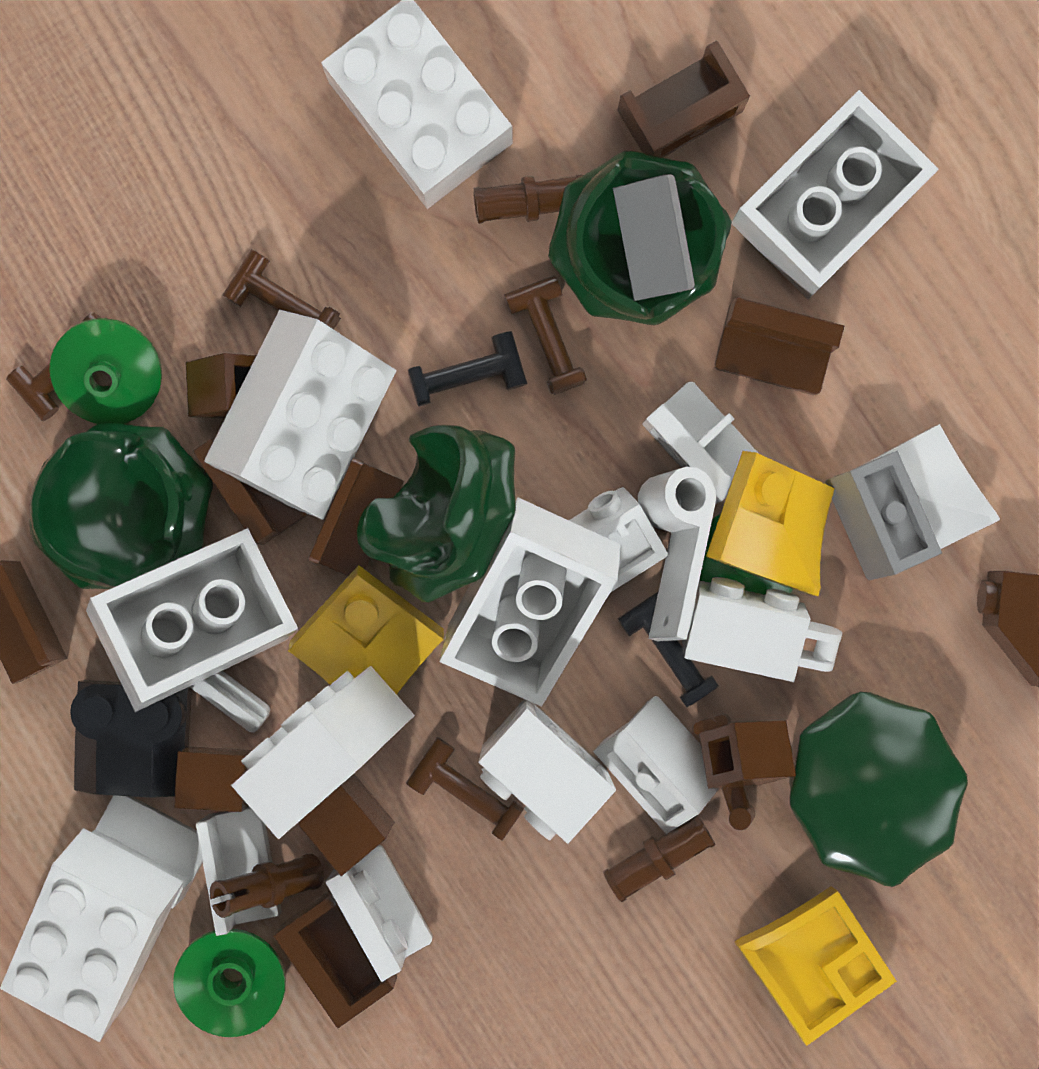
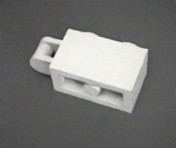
[682,577,843,682]

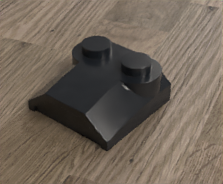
[70,680,192,798]

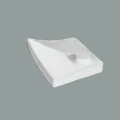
[859,424,1000,549]

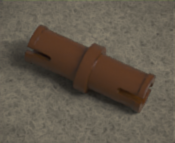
[473,174,583,224]
[603,815,716,902]
[209,854,324,918]

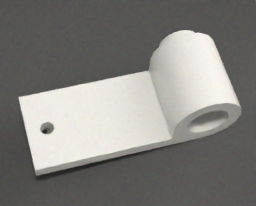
[638,467,716,641]

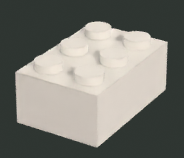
[321,0,513,209]
[732,90,939,299]
[204,310,397,520]
[439,497,621,707]
[86,528,298,712]
[231,666,415,839]
[478,699,616,844]
[0,828,184,1042]

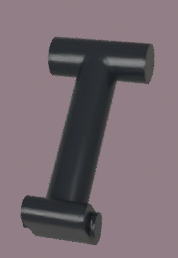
[408,331,527,407]
[617,591,719,707]

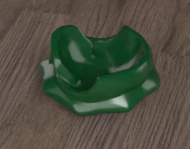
[548,151,732,326]
[29,422,213,589]
[357,425,516,603]
[789,691,968,887]

